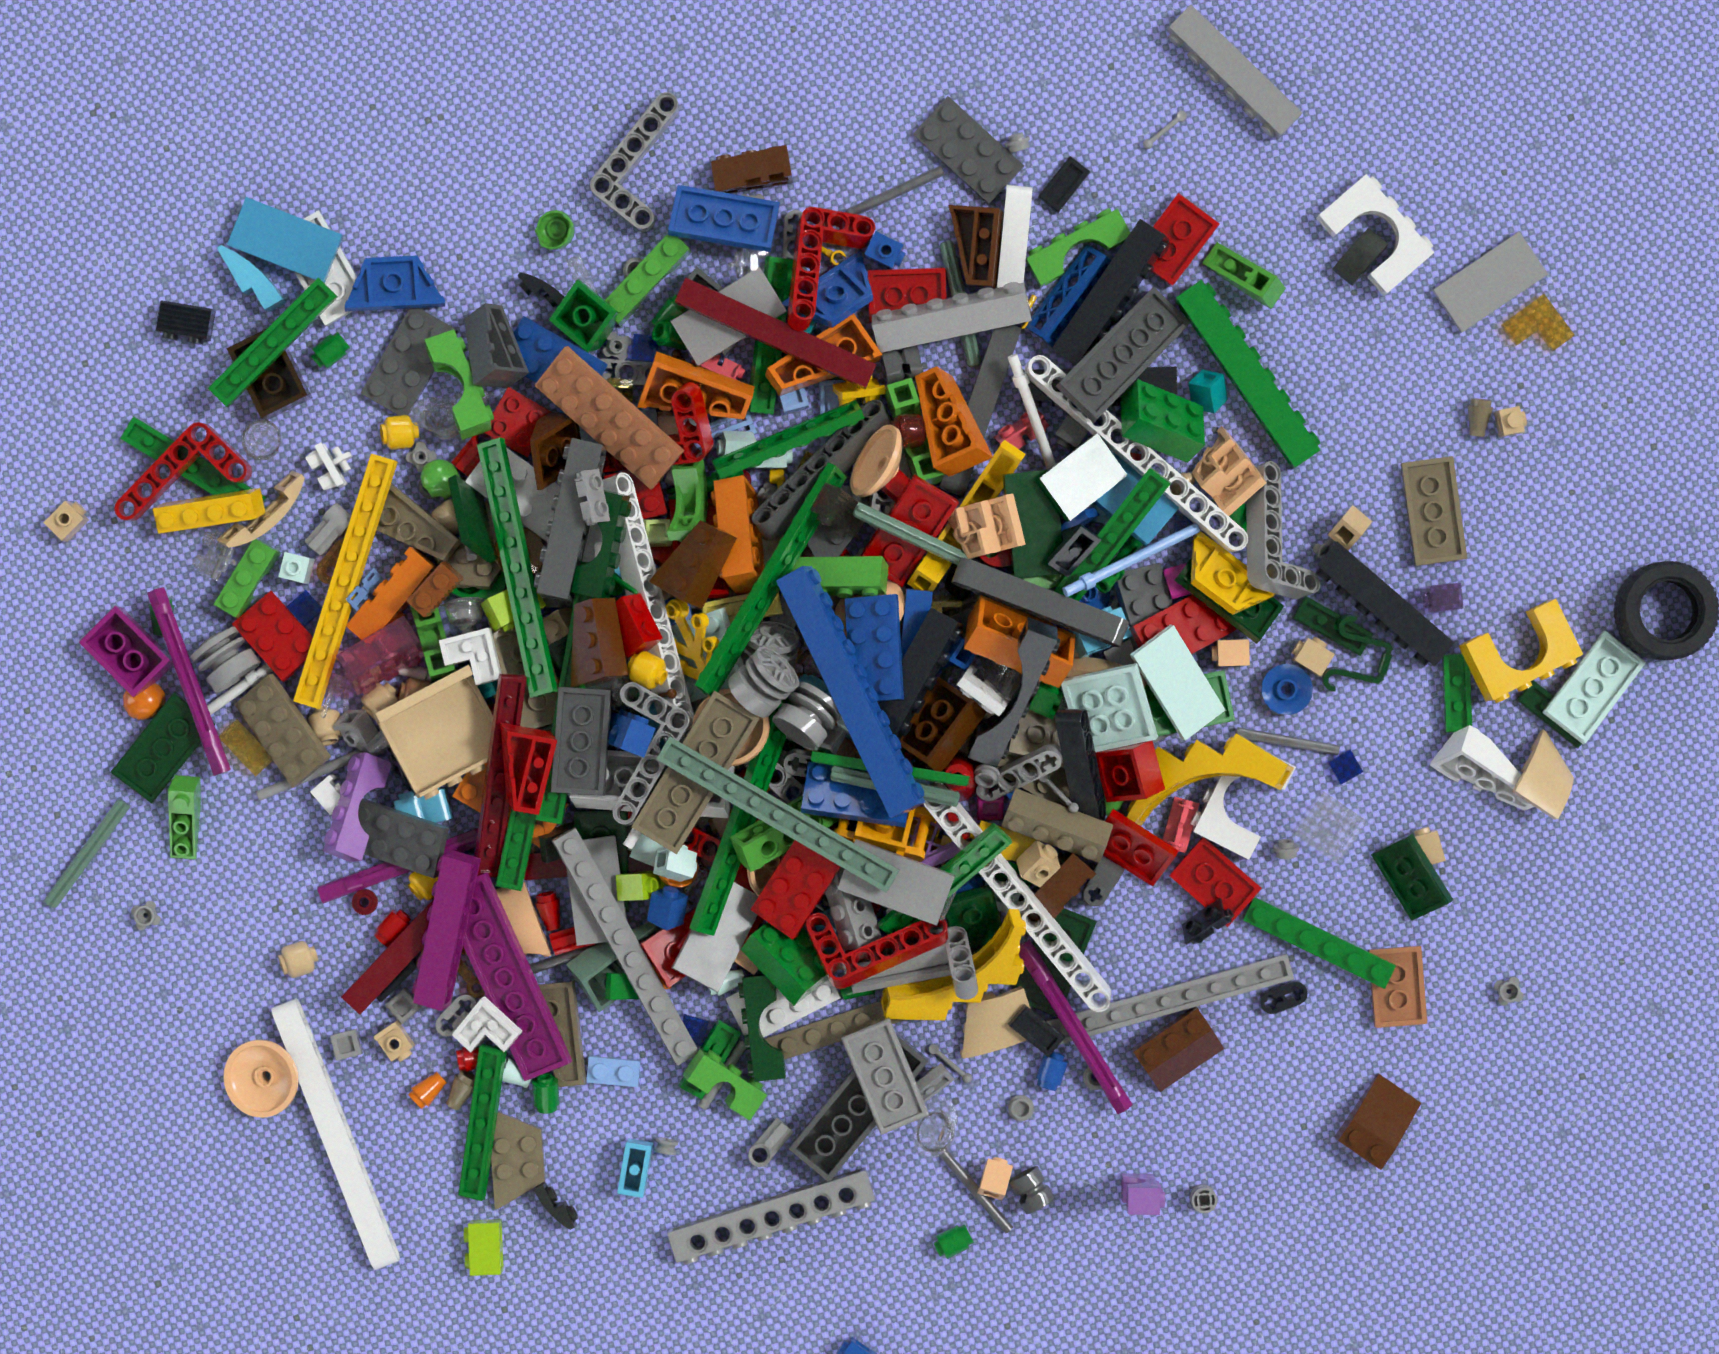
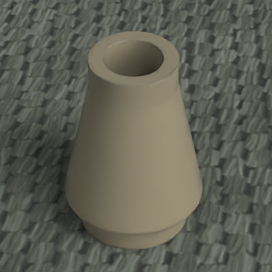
[1467,398,1493,437]
[446,1070,475,1110]

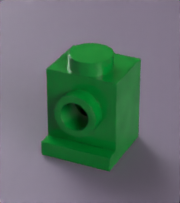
[1029,681,1064,720]

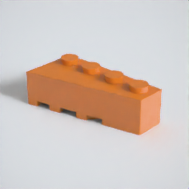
[765,313,882,396]
[346,547,437,647]

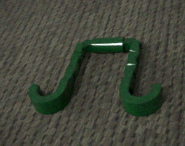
[1321,614,1393,692]

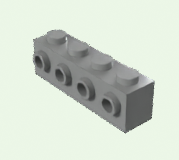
[825,867,882,951]

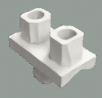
[305,442,352,491]

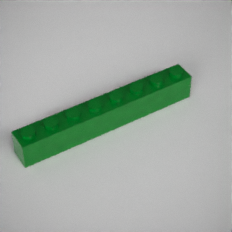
[1174,279,1321,469]

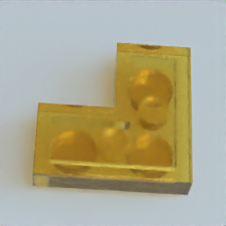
[1501,294,1575,351]

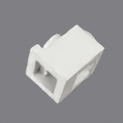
[310,774,341,815]

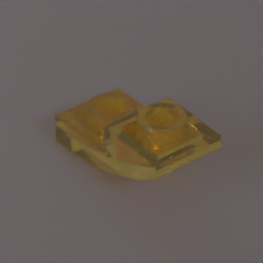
[218,719,273,776]

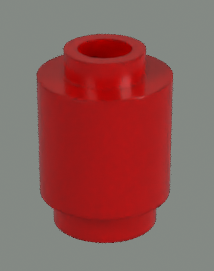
[374,909,411,947]

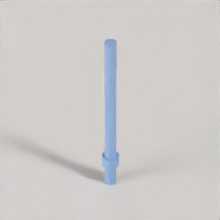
[1062,523,1200,597]

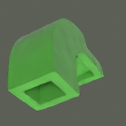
[666,459,708,542]

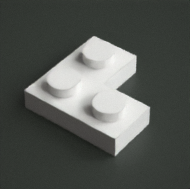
[439,628,502,685]
[452,996,523,1052]

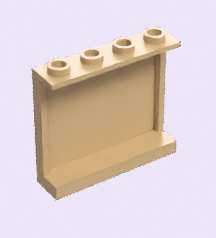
[373,665,493,800]

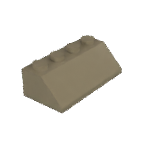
[1001,788,1113,863]

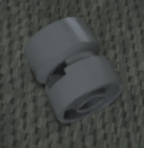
[882,345,923,385]
[1009,1166,1055,1214]

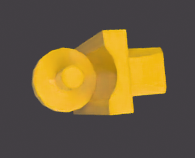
[832,376,886,406]

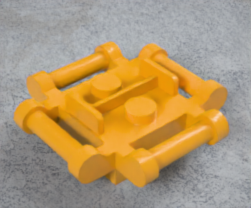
[834,806,934,862]

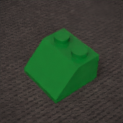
[549,279,618,353]

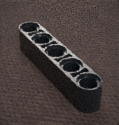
[1056,709,1106,821]

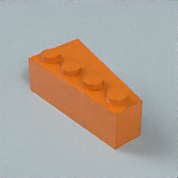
[637,351,755,419]
[915,366,993,477]

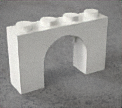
[1316,174,1435,296]
[1190,760,1296,860]

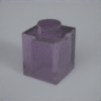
[1422,583,1463,612]

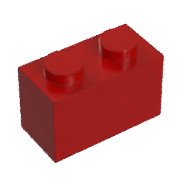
[616,593,663,657]

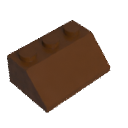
[1131,1007,1225,1092]

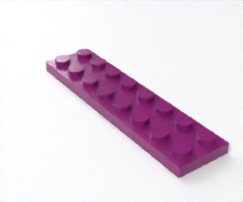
[463,872,572,1081]

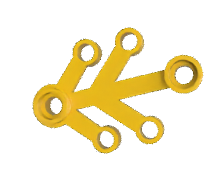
[665,599,720,680]

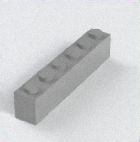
[1167,5,1303,139]
[872,282,1032,353]

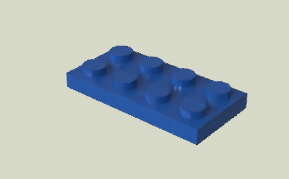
[668,185,780,253]
[513,316,608,383]
[845,594,904,702]
[801,762,908,828]

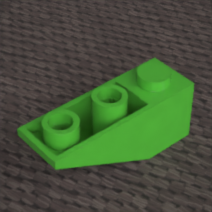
[168,775,201,860]

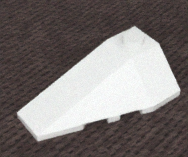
[1430,725,1534,811]

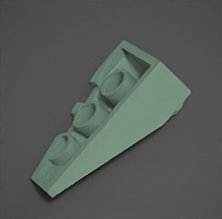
[566,922,662,1012]

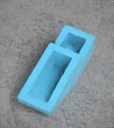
[217,245,286,312]

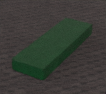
[1292,596,1373,656]
[1516,680,1582,749]

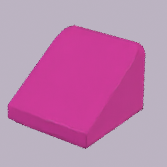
[1163,563,1191,599]
[977,788,1004,820]

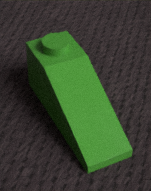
[1202,242,1286,309]

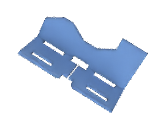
[346,567,384,612]

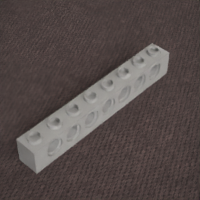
[667,1167,875,1265]

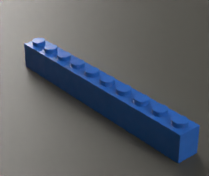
[776,566,926,818]

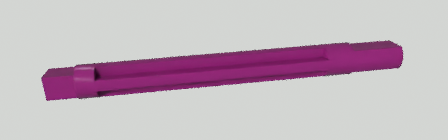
[147,587,231,776]
[317,828,478,903]
[1019,939,1133,1114]

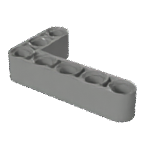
[590,92,680,232]
[1246,461,1320,599]
[613,682,692,825]
[844,926,978,1000]

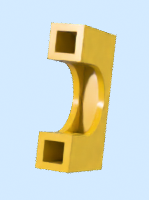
[1458,598,1583,703]

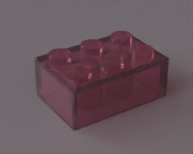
[336,616,424,696]

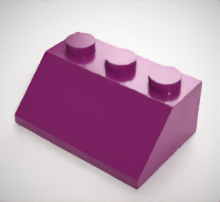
[79,605,173,697]

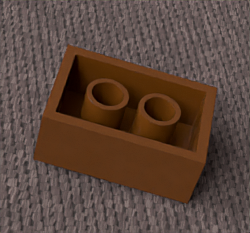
[900,677,987,772]

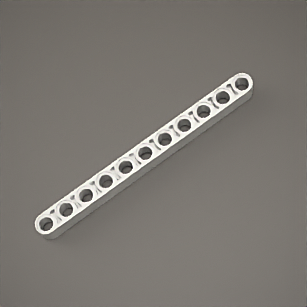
[1024,355,1248,553]
[603,473,694,743]
[924,782,1111,1012]
[272,998,400,1270]

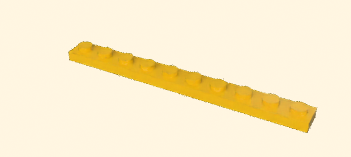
[293,454,398,709]

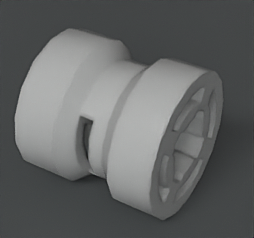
[1189,1184,1218,1214]

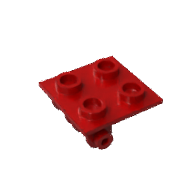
[484,387,551,458]

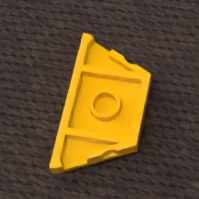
[1191,531,1275,615]

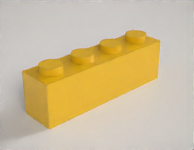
[153,488,266,534]

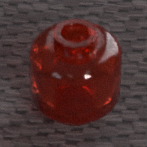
[890,413,927,448]

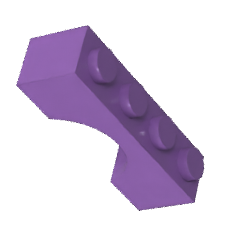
[323,752,391,862]
[1121,1173,1165,1215]

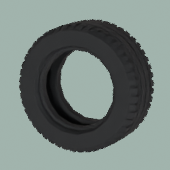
[1613,561,1719,660]

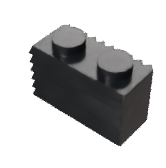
[156,300,216,345]

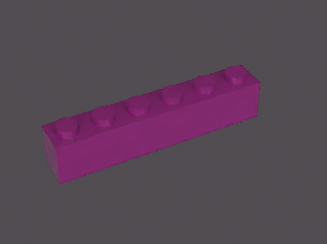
[412,850,481,1011]

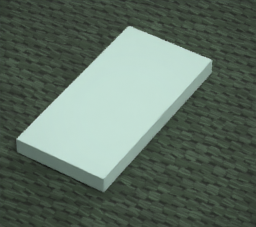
[1130,625,1225,741]
[1542,631,1646,744]

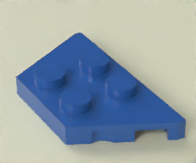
[782,251,873,328]
[345,255,445,312]

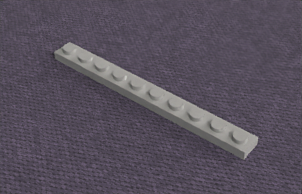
[551,828,698,1066]
[1046,954,1294,1045]

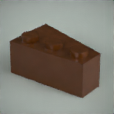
[711,144,793,194]
[948,205,1004,289]
[648,520,737,609]
[571,598,628,687]
[1018,851,1096,921]

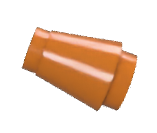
[408,1071,447,1109]

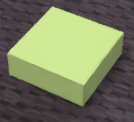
[644,519,672,547]

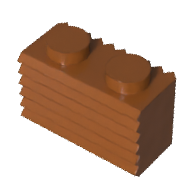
[406,561,463,617]

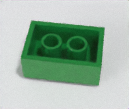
[1120,379,1205,463]
[741,922,829,1006]

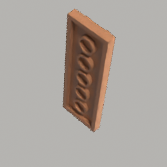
[534,346,685,490]

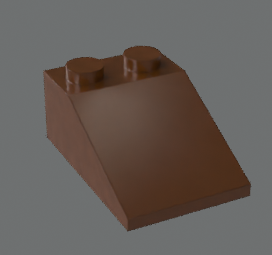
[530,412,581,490]
[1334,1073,1421,1170]

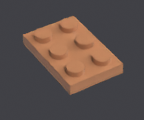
[1368,945,1427,1028]

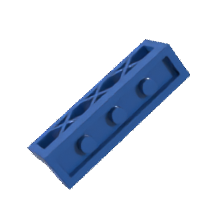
[1025,245,1111,348]

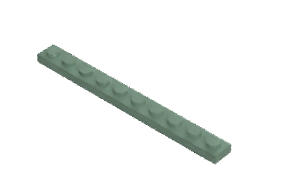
[656,736,900,893]

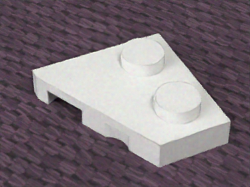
[957,664,1009,716]

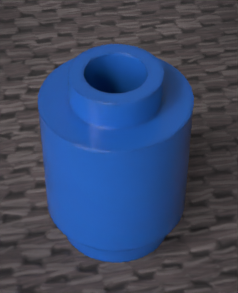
[1036,1051,1068,1091]

